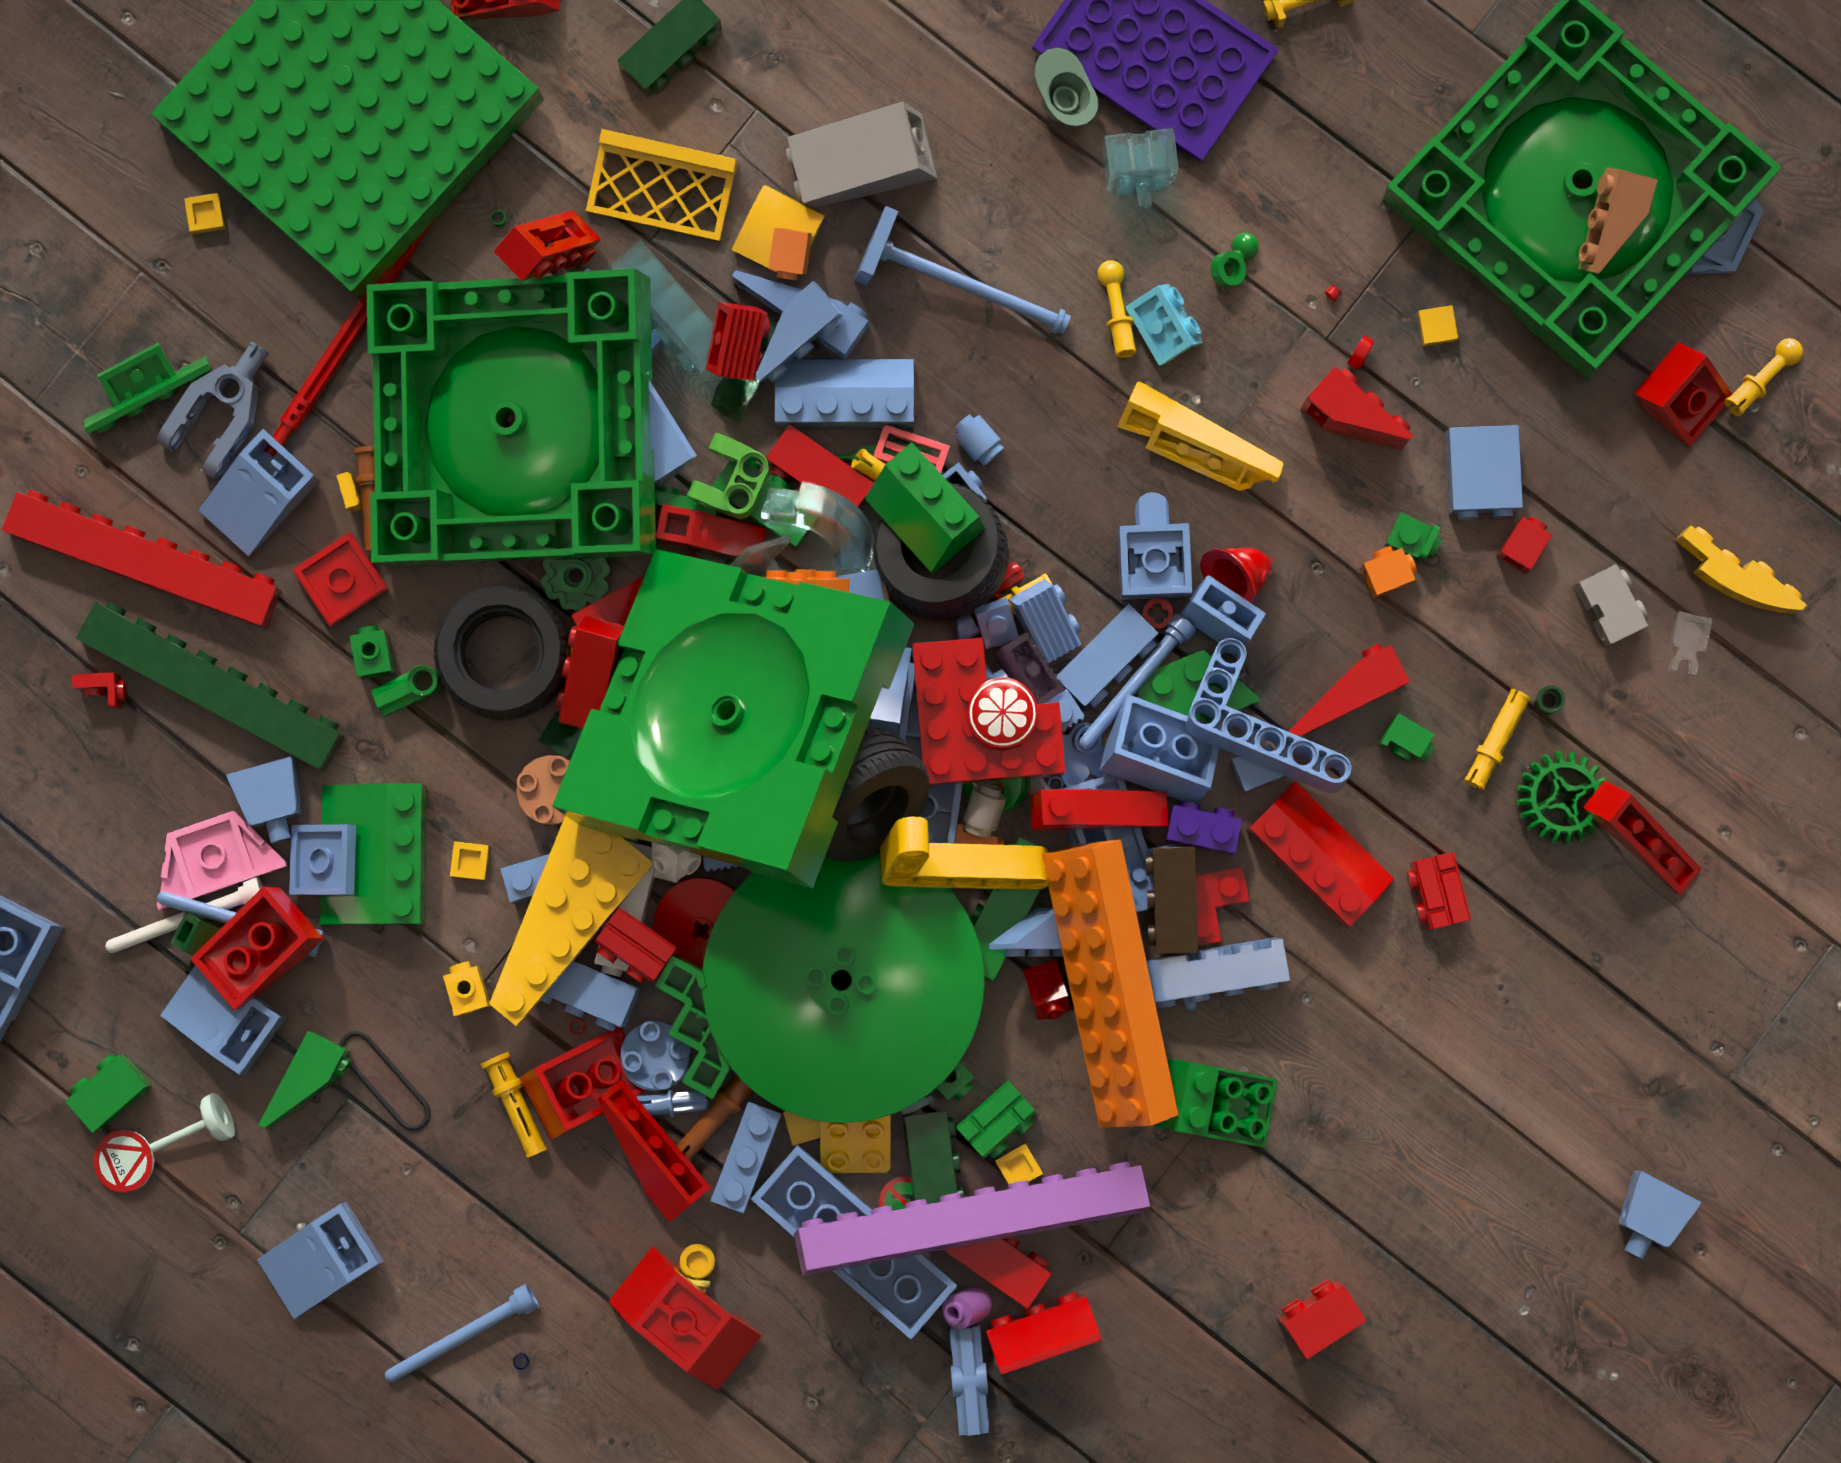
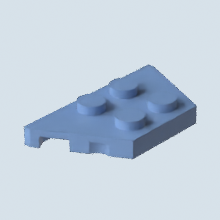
[1686,200,1764,275]

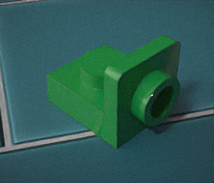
[1385,512,1442,562]

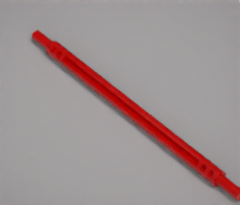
[264,217,437,457]

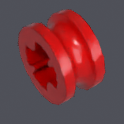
[1141,598,1173,630]

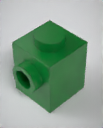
[349,626,396,680]

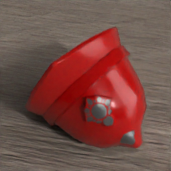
[1199,547,1274,604]

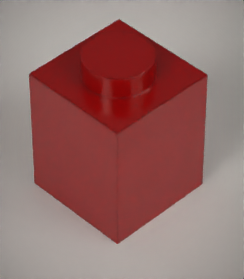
[1496,517,1552,574]

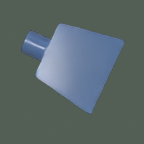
[227,757,302,843]
[1618,1170,1701,1260]

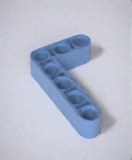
[1185,638,1352,793]

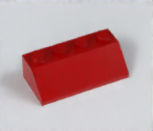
[1246,781,1394,928]

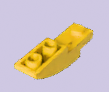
[1675,526,1806,614]

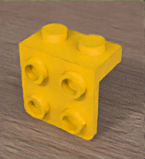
[820,1115,891,1173]

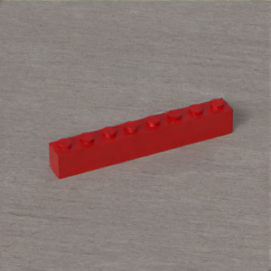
[2,490,282,629]

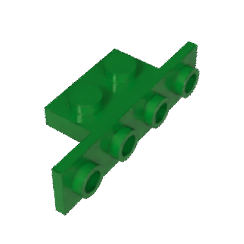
[84,342,211,434]

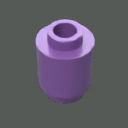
[942,1287,992,1329]

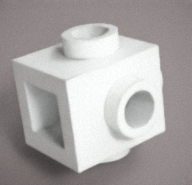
[651,842,701,882]

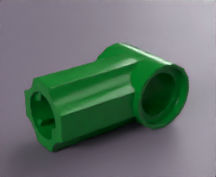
[371,665,443,717]

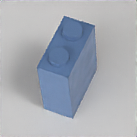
[1445,425,1523,520]

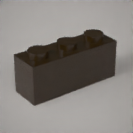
[1146,846,1199,954]

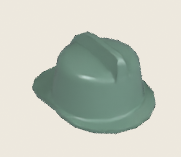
[1034,48,1098,127]

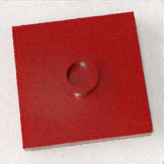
[292,532,389,628]

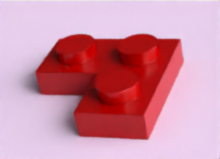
[1196,867,1249,946]

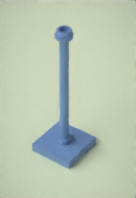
[854,206,1071,334]

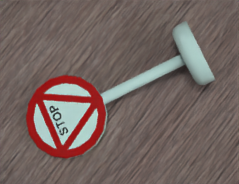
[93,1093,235,1193]

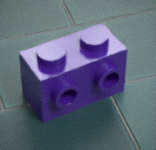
[1164,801,1242,855]

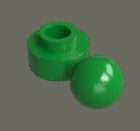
[1210,232,1259,287]

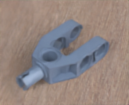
[156,341,270,479]

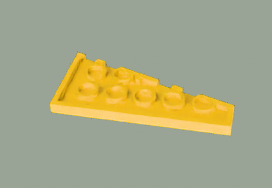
[489,816,654,1027]

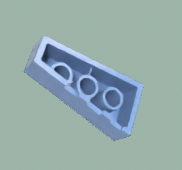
[1146,937,1290,1009]

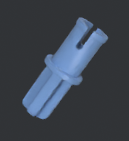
[637,1090,708,1118]

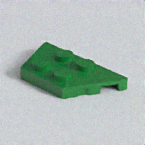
[1138,649,1260,723]

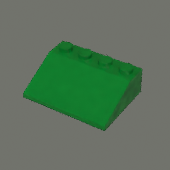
[320,783,427,925]

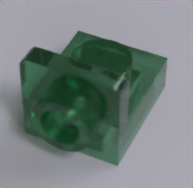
[711,372,764,422]
[538,711,583,760]

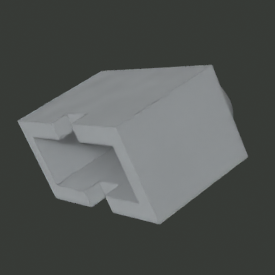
[1573,564,1648,647]

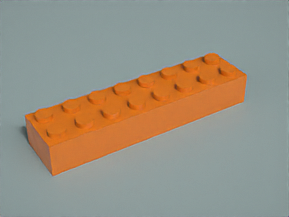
[1042,839,1178,1128]

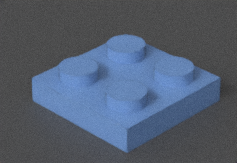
[289,824,356,895]

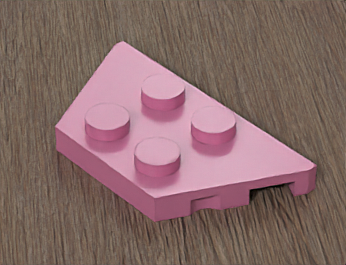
[157,811,288,911]

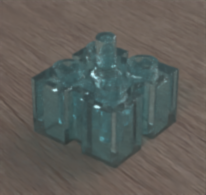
[1101,128,1179,209]

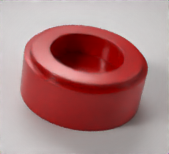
[1346,334,1375,370]

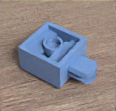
[1117,492,1192,600]

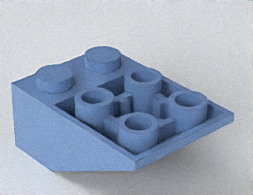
[198,429,320,557]
[161,965,287,1075]
[257,1202,384,1319]

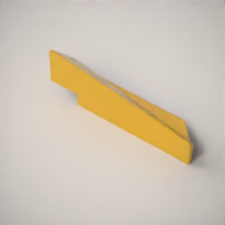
[1117,382,1284,491]

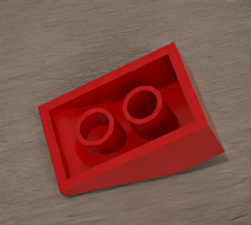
[190,886,324,1011]
[520,1026,647,1140]

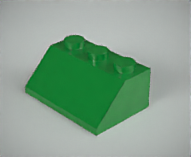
[865,442,985,574]

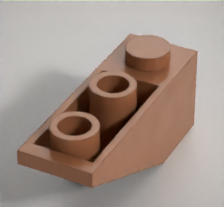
[1578,168,1657,274]

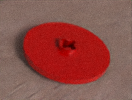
[654,877,736,969]

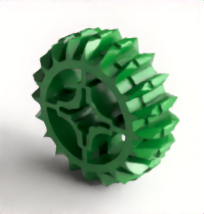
[1515,751,1607,845]

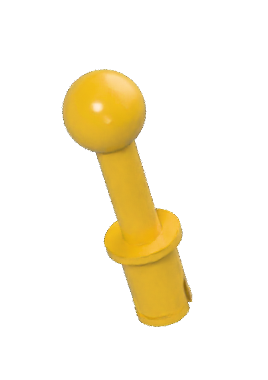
[1097,260,1137,358]
[1724,338,1803,417]

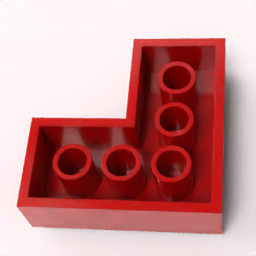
[912,638,1065,787]

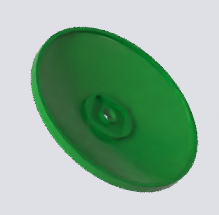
[703,853,985,1123]

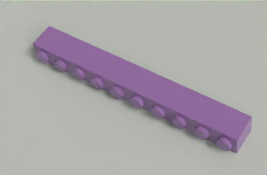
[794,1162,1150,1276]

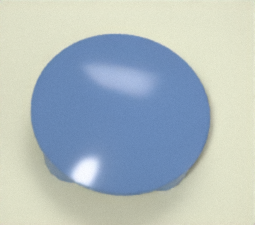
[620,1021,690,1091]

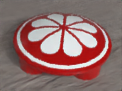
[967,678,1038,749]

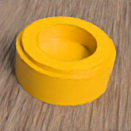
[680,1243,715,1279]

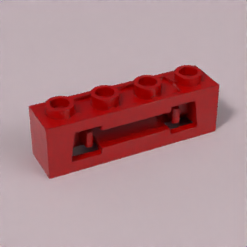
[493,210,601,281]

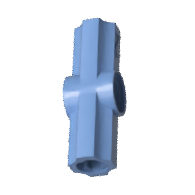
[950,1325,989,1436]

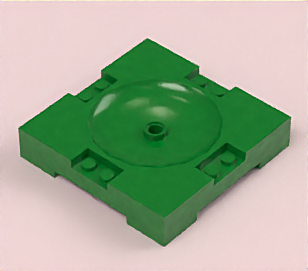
[1383,0,1781,381]
[367,269,656,567]
[552,549,914,889]

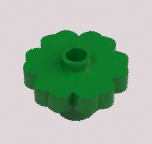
[541,558,611,611]

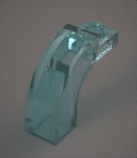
[761,482,874,572]

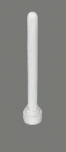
[105,877,263,953]

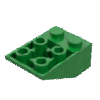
[1156,1058,1278,1148]

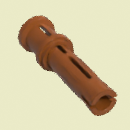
[353,446,375,552]
[676,1074,754,1162]

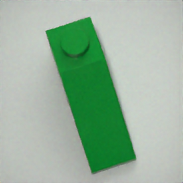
[258,1031,352,1128]

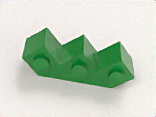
[655,953,730,1099]

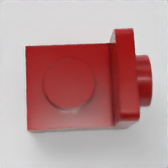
[72,672,127,709]
[1023,960,1071,1020]

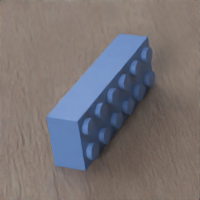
[751,1144,958,1339]

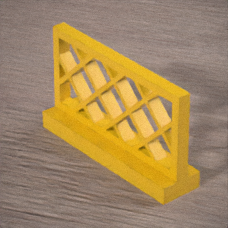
[586,129,739,241]

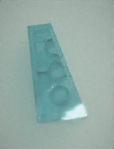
[604,240,714,373]

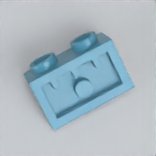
[1125,284,1203,366]

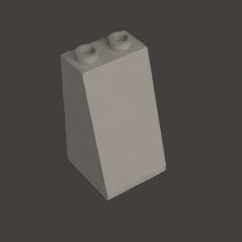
[786,101,937,208]

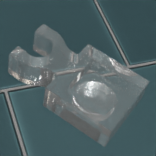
[1668,611,1713,676]

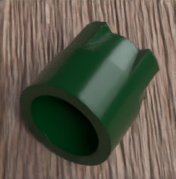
[1533,685,1565,715]

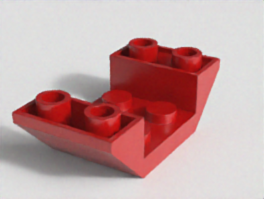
[609,1246,762,1390]

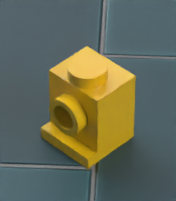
[443,961,491,1017]

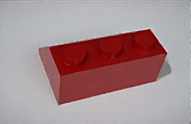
[986,1291,1102,1375]

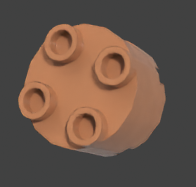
[516,755,570,827]

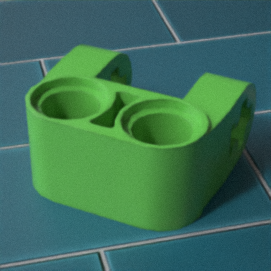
[686,433,770,519]

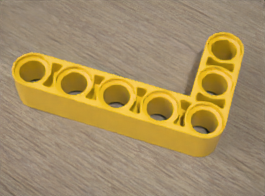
[880,817,1049,890]

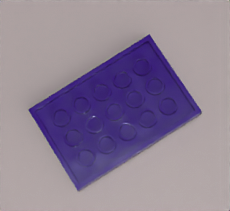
[1032,0,1279,163]

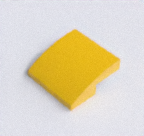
[732,185,826,272]

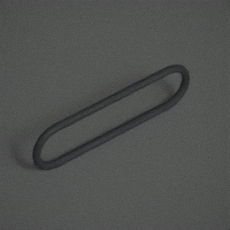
[339,1030,431,1130]

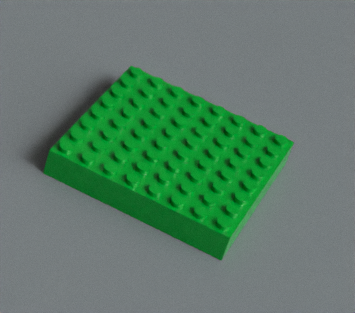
[151,0,544,301]

